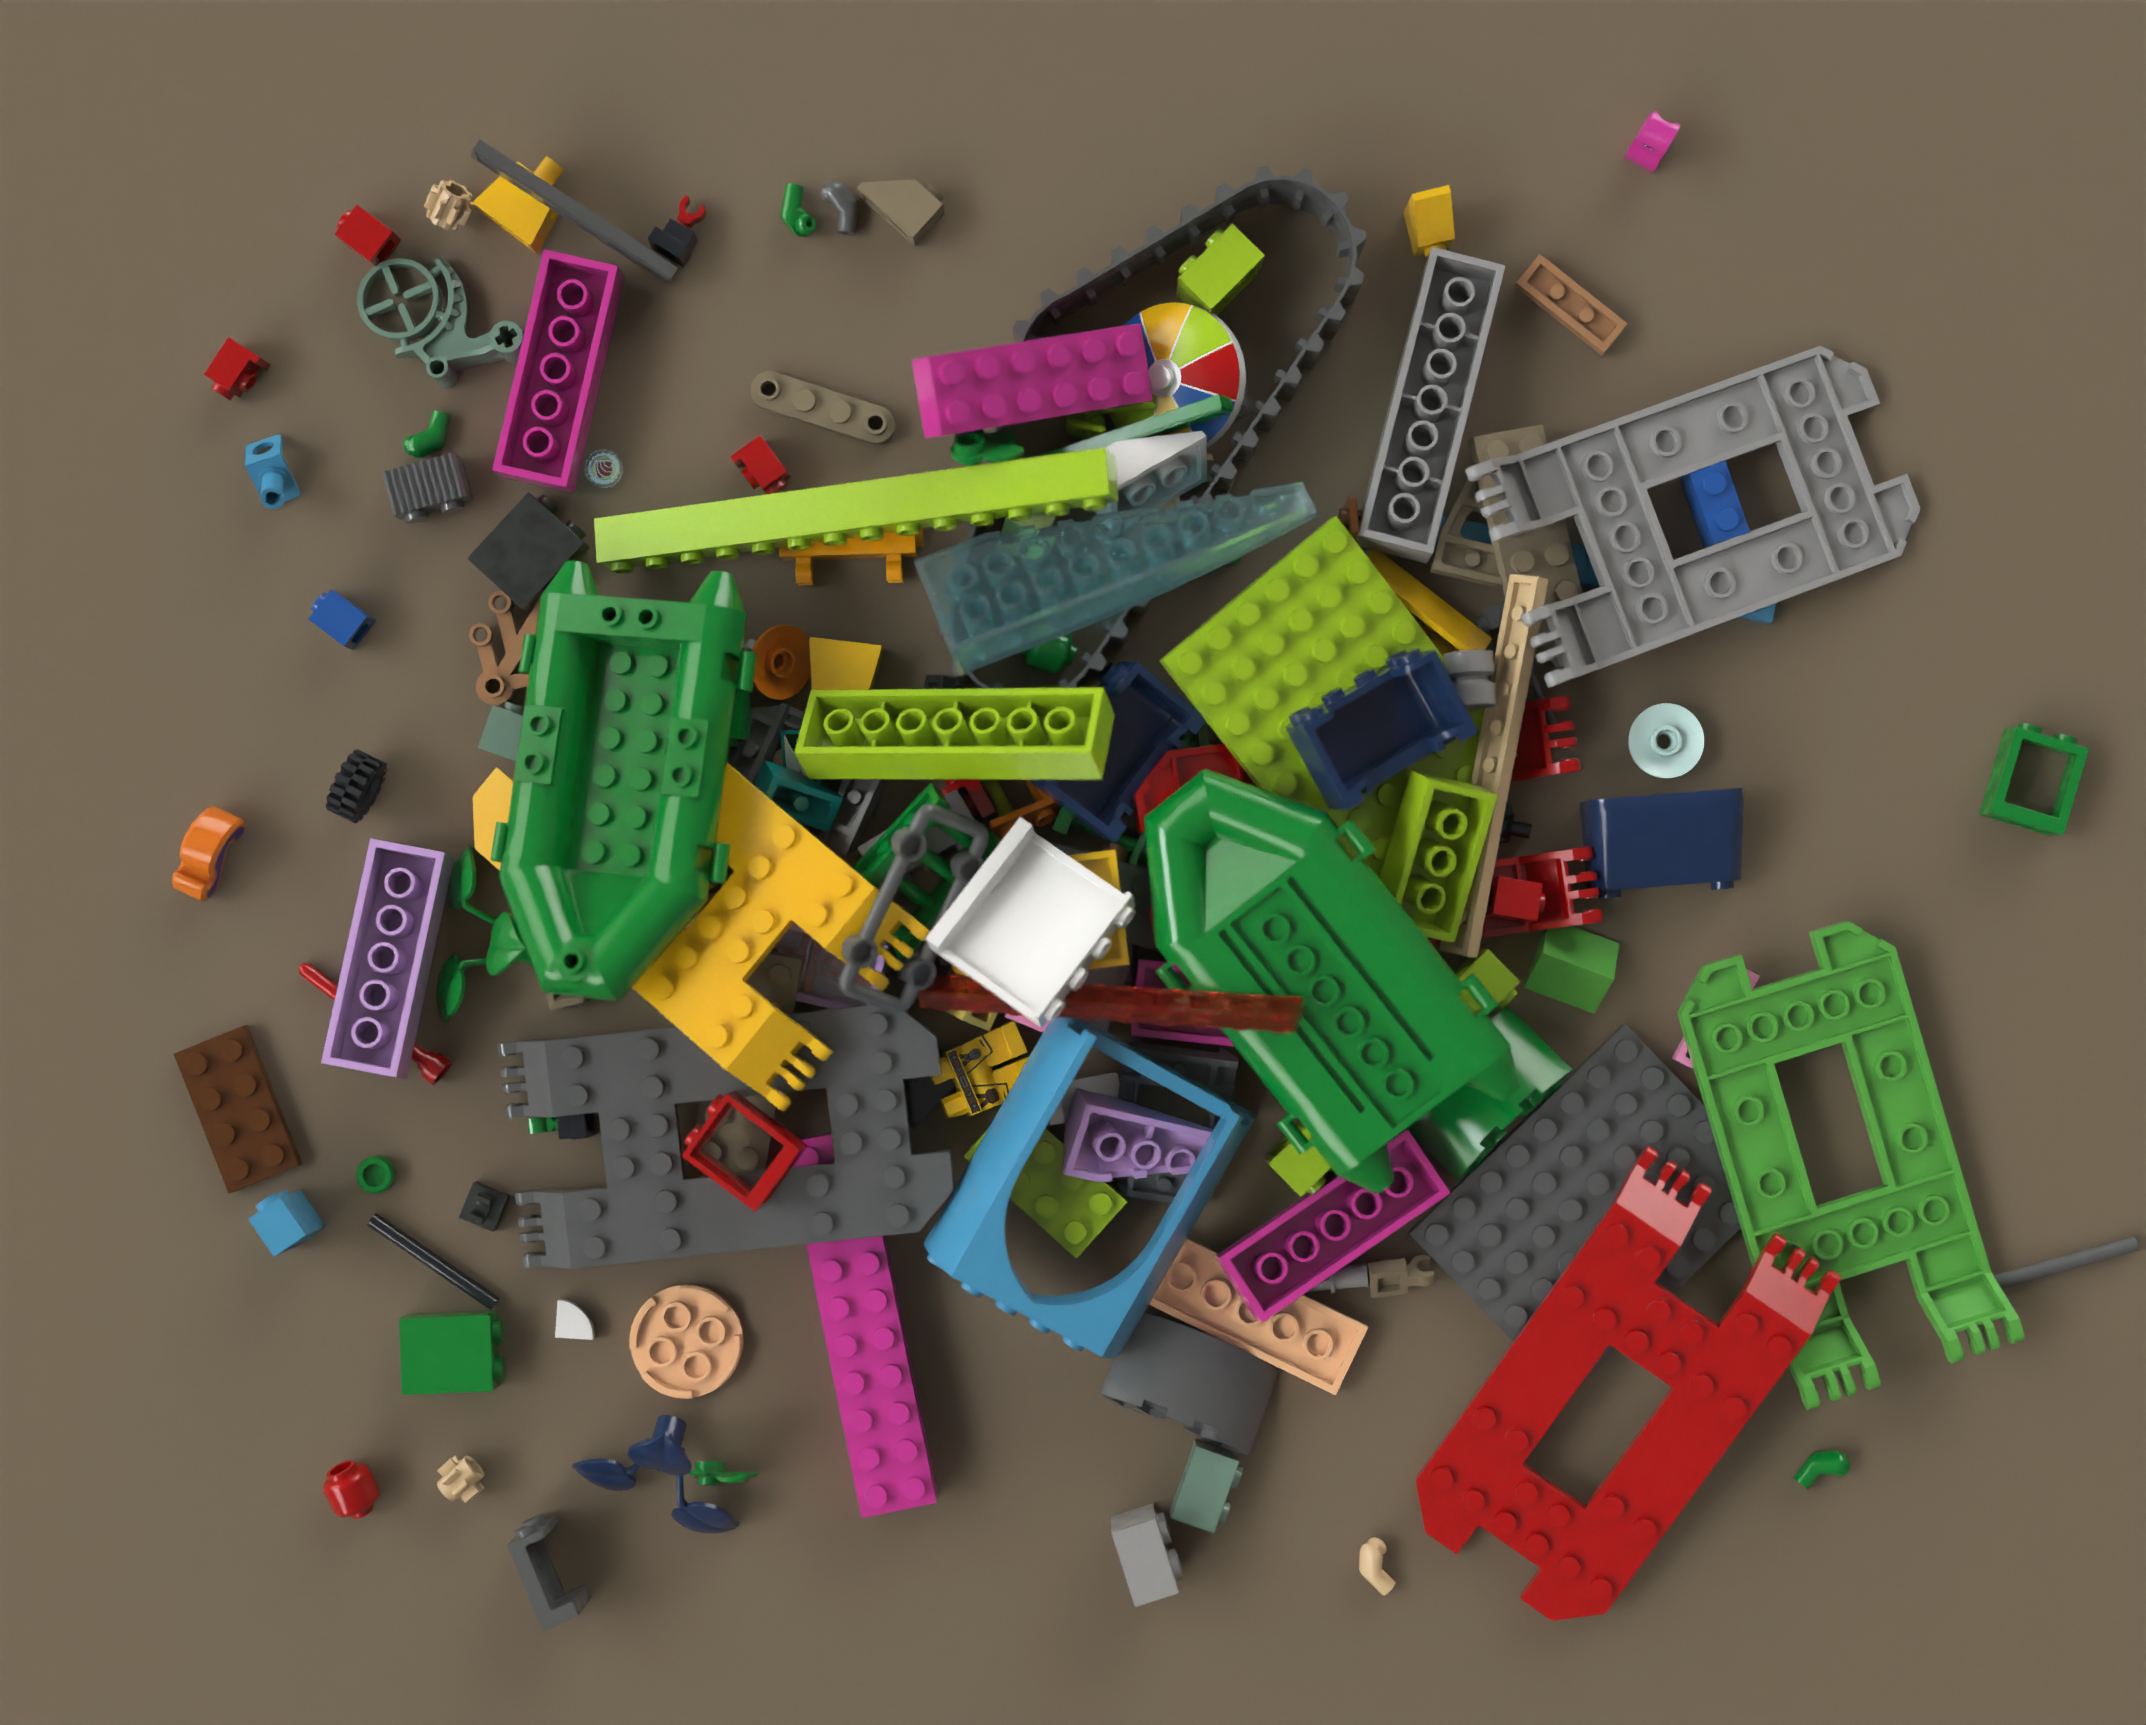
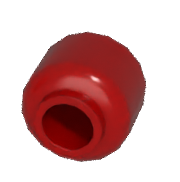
[323,1460,380,1519]

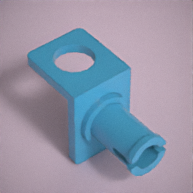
[245,434,300,509]

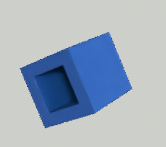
[308,589,376,650]

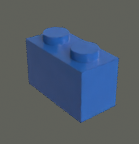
[1680,461,1750,548]

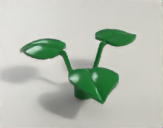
[436,845,531,1023]

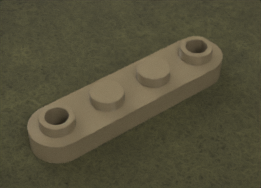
[750,371,896,445]

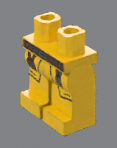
[929,1021,1029,1118]

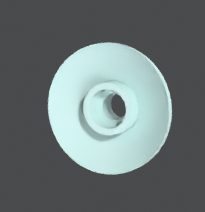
[1628,703,1704,779]

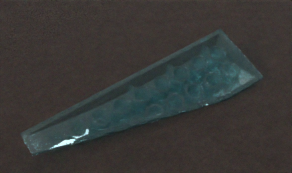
[914,482,1317,676]

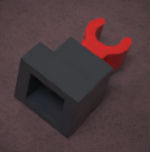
[648,196,707,267]

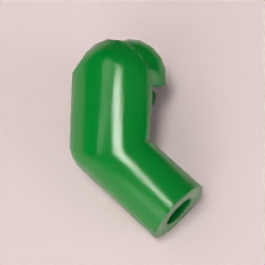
[781,183,817,237]
[403,410,451,458]
[1793,1450,1851,1490]

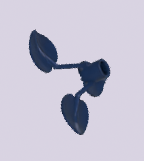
[572,1415,739,1534]

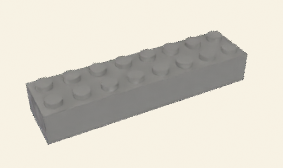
[1355,247,1506,564]

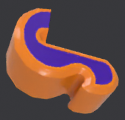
[172,806,246,902]

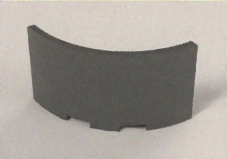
[1100,1313,1278,1456]

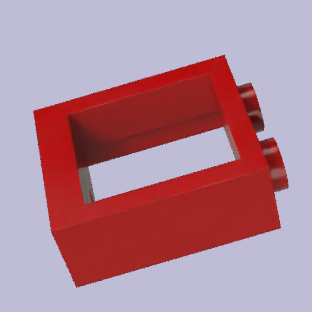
[681,1091,808,1212]

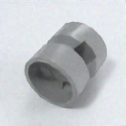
[1443,650,1497,710]

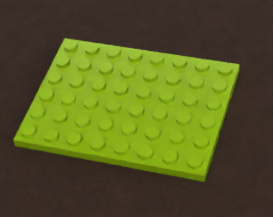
[1159,516,1518,876]

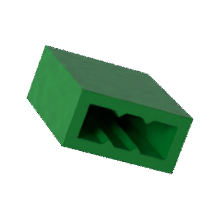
[399,1310,506,1395]

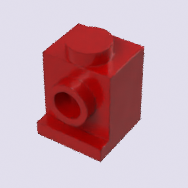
[204,337,270,401]
[730,435,790,494]

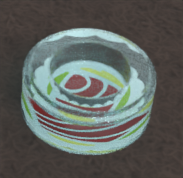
[584,449,623,488]

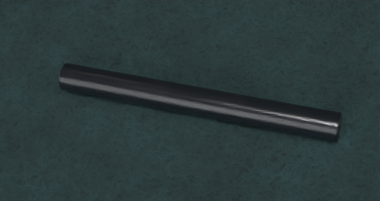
[367,1213,500,1310]

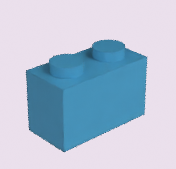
[248,1190,326,1257]

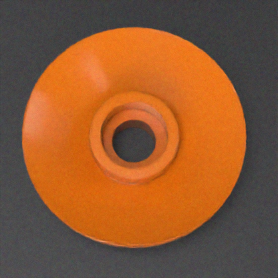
[751,625,811,700]

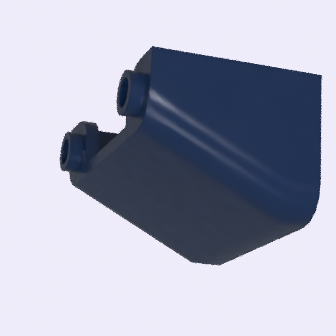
[1580,788,1744,899]

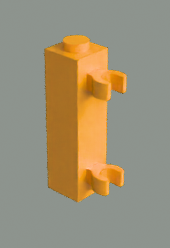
[779,528,924,586]

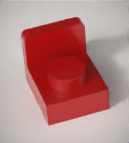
[941,779,996,820]

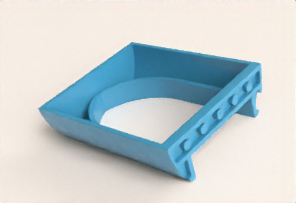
[924,1009,1257,1359]

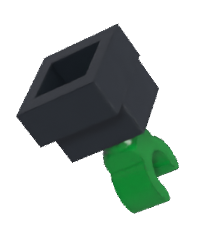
[527,1113,596,1140]

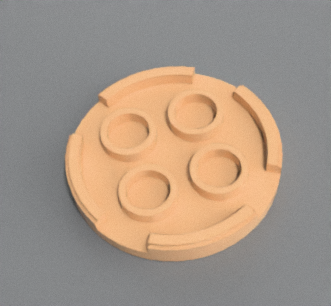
[629,1284,744,1399]

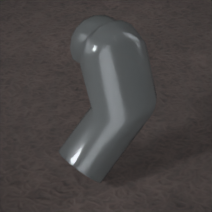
[821,181,859,236]

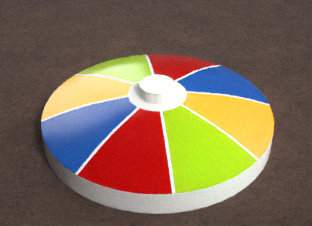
[1109,302,1246,448]

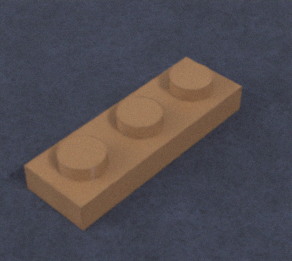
[1514,254,1628,356]

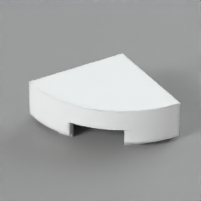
[555,1298,595,1340]

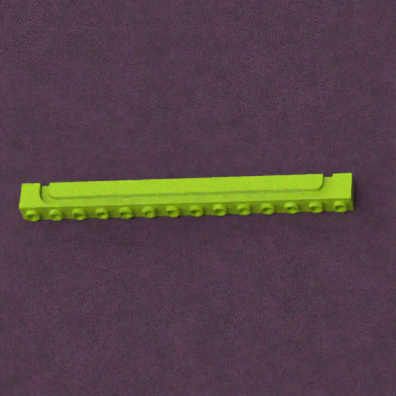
[594,447,1119,574]

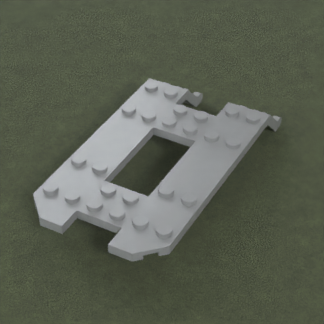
[1465,346,1921,688]

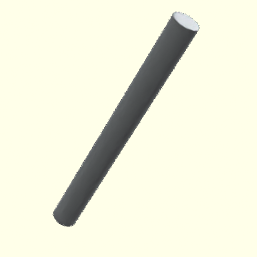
[1993,1236,2139,1289]

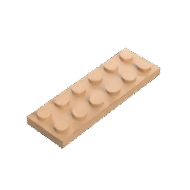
[1149,1238,1368,1395]

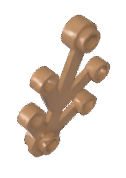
[469,590,545,706]

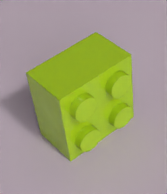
[1176,223,1265,316]

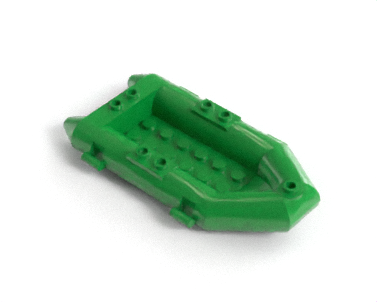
[491,560,757,1001]
[1144,769,1519,1194]

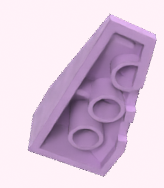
[1062,1088,1213,1182]

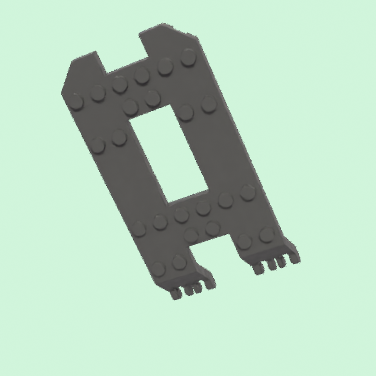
[497,1004,955,1269]

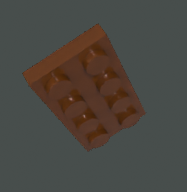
[174,1025,303,1193]

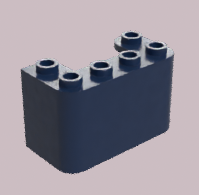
[1285,648,1478,810]
[1030,661,1206,842]

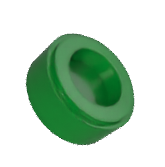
[356,1155,397,1194]

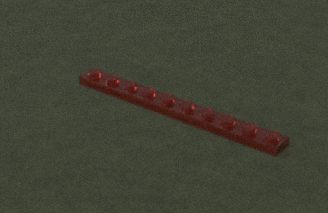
[918,974,1304,1034]

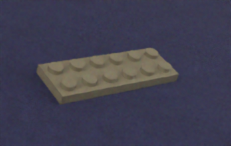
[1468,424,1582,658]

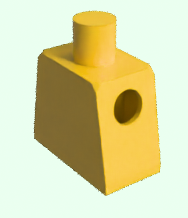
[473,156,564,254]
[809,637,884,690]

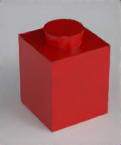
[334,204,402,266]
[1485,876,1546,923]

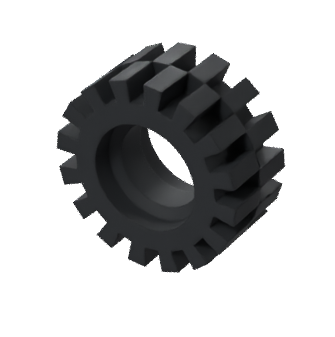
[326,749,387,824]

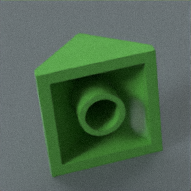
[1522,926,1620,1014]

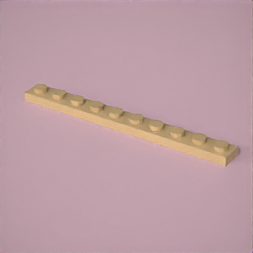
[1440,574,1549,958]

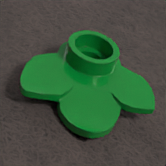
[950,429,1024,466]
[689,1461,759,1486]

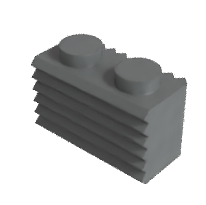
[382,452,473,524]

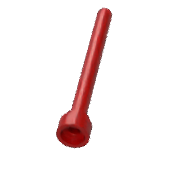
[298,962,452,1085]

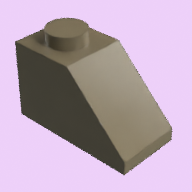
[857,179,945,246]

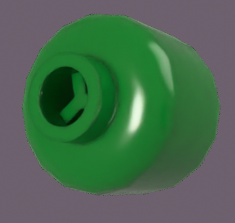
[1019,620,1077,674]

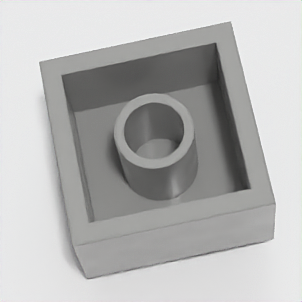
[1111,1503,1183,1607]

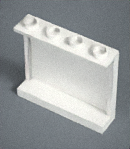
[925,817,1135,1028]

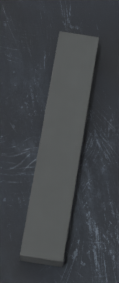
[471,139,678,283]

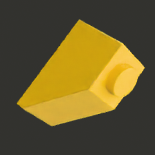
[1403,185,1455,258]

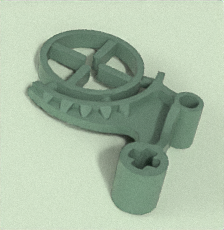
[357,256,524,388]

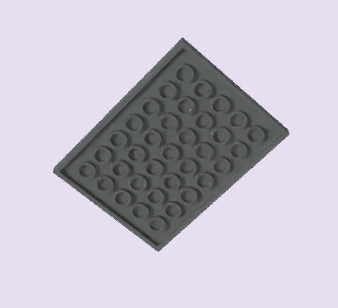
[1408,1024,1741,1381]

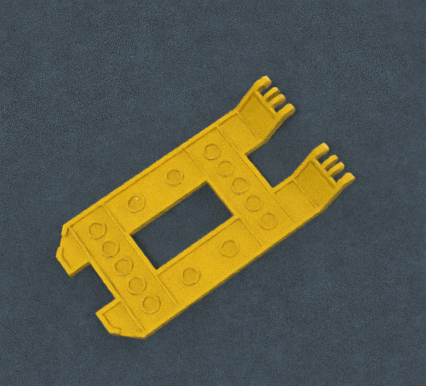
[472,762,931,1112]

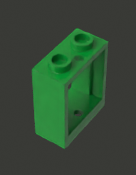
[1979,723,2089,837]

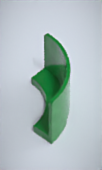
[1406,1008,1573,1181]

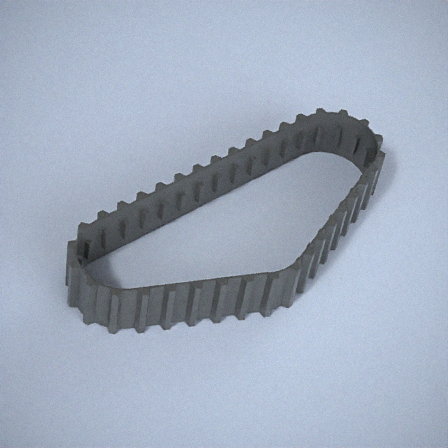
[939,166,1367,689]

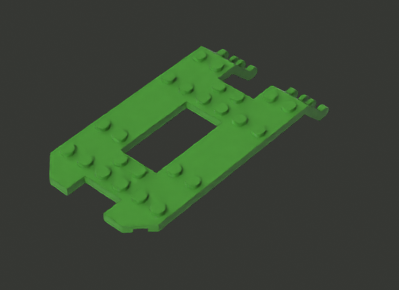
[1677,921,2025,1410]

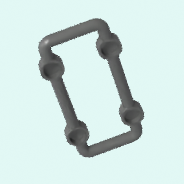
[839,804,989,1013]

